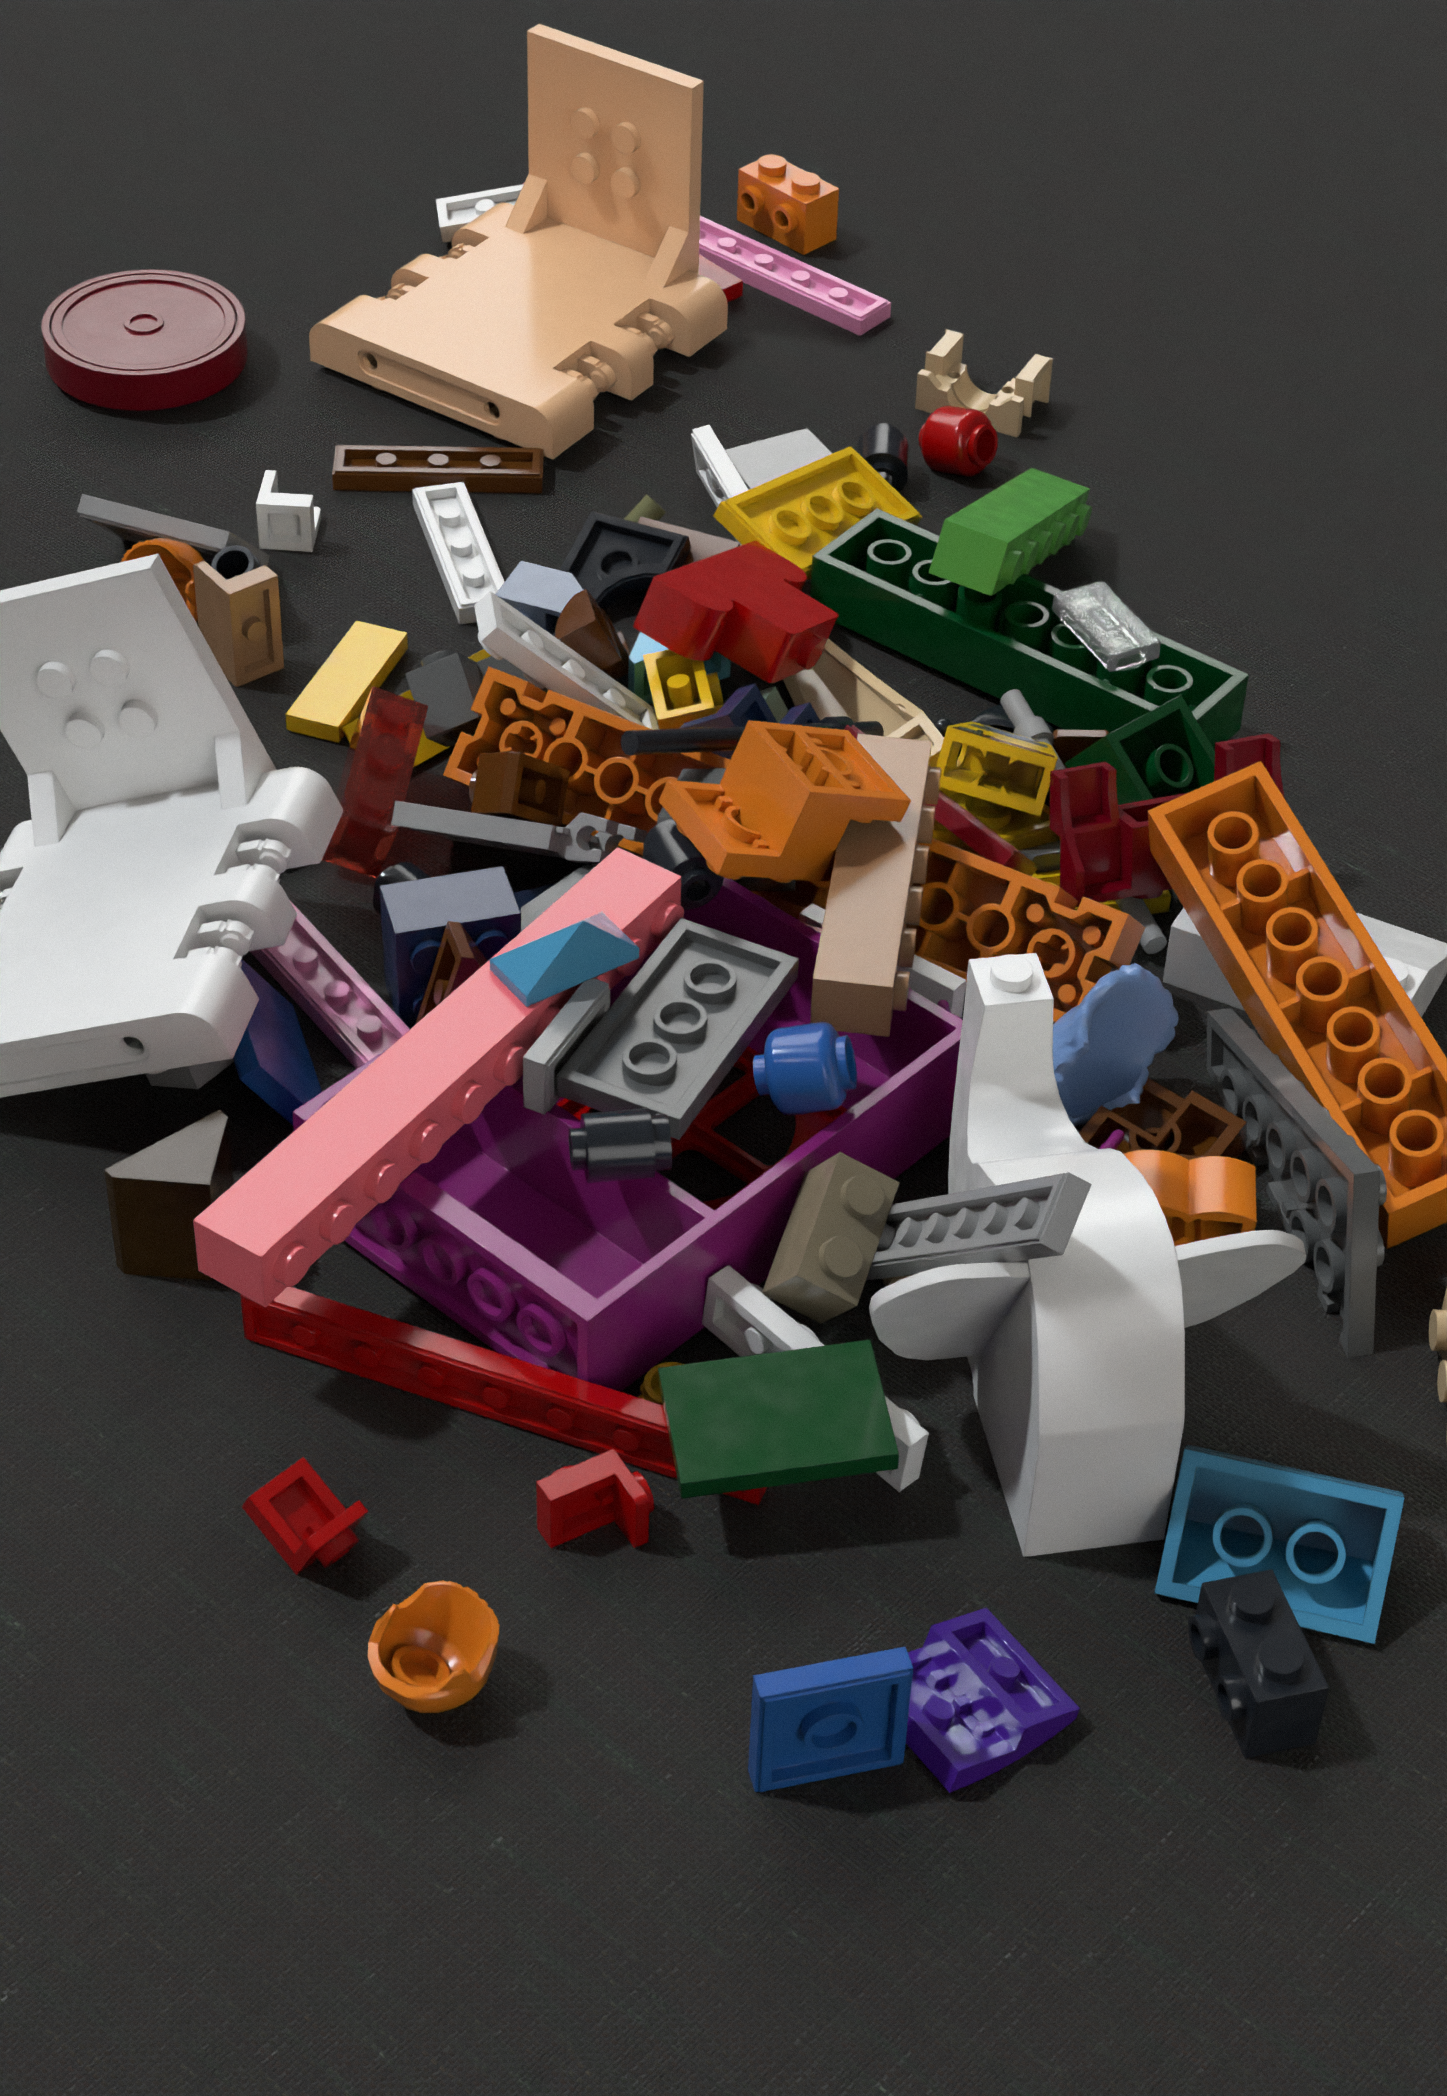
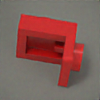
[536,1449,654,1548]
[242,1457,369,1575]

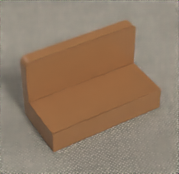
[193,561,284,687]

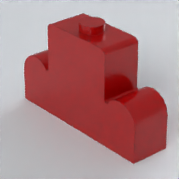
[633,541,838,683]

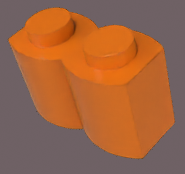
[1124,1150,1257,1246]

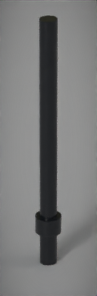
[621,716,884,755]

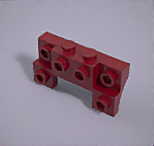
[1050,733,1285,907]

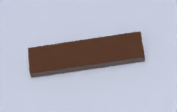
[332,445,544,493]

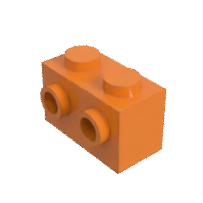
[737,154,839,255]

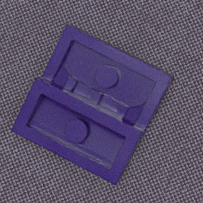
[905,1607,1080,1793]

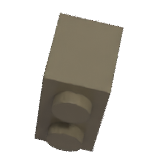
[762,1152,900,1323]

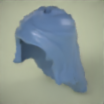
[1052,963,1178,1126]

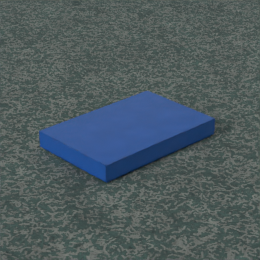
[233,959,322,1126]

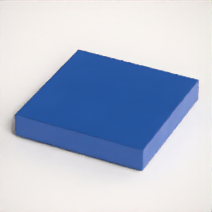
[748,1647,913,1792]

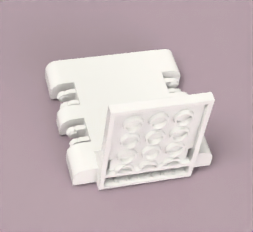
[0,554,344,1098]

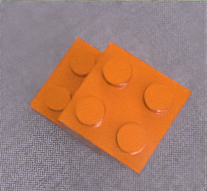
[659,720,911,883]

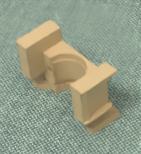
[915,329,1053,437]

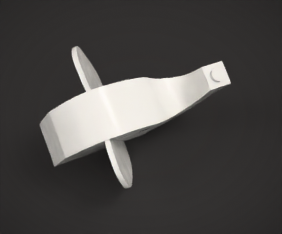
[869,953,1306,1557]

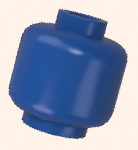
[753,1022,857,1116]

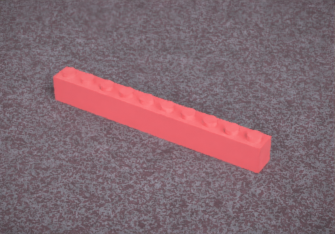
[193,847,684,1307]

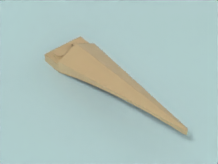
[783,639,944,767]

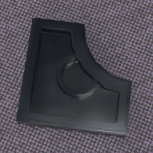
[560,511,692,611]

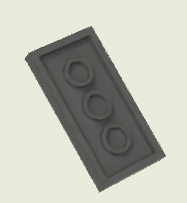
[557,918,799,1140]

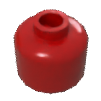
[919,406,998,477]

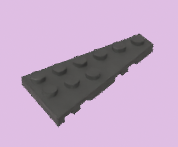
[1206,1008,1387,1358]

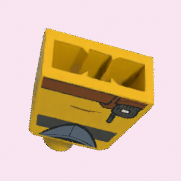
[936,722,1058,816]

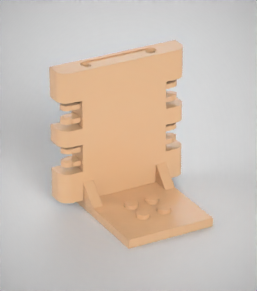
[309,24,728,459]

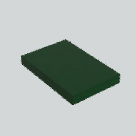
[658,1340,899,1499]

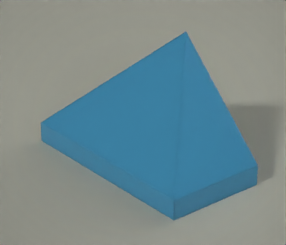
[490,912,639,1007]

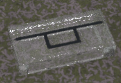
[1052,581,1161,672]

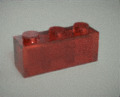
[322,686,428,878]

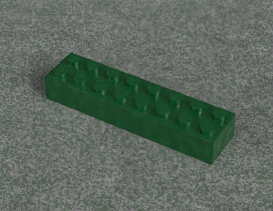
[810,508,1249,750]

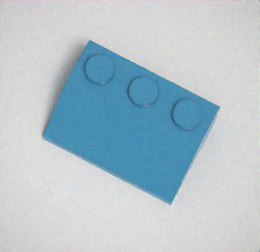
[1155,1445,1405,1644]

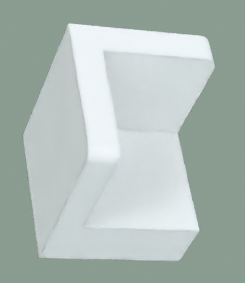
[256,470,321,552]

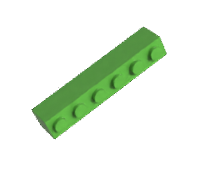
[929,468,1092,596]

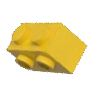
[643,649,724,729]

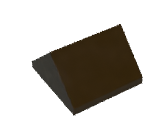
[104,1110,234,1281]

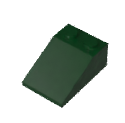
[1065,695,1215,805]

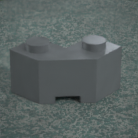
[405,650,548,747]

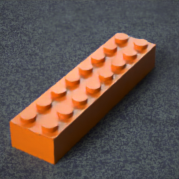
[1148,761,1447,1249]

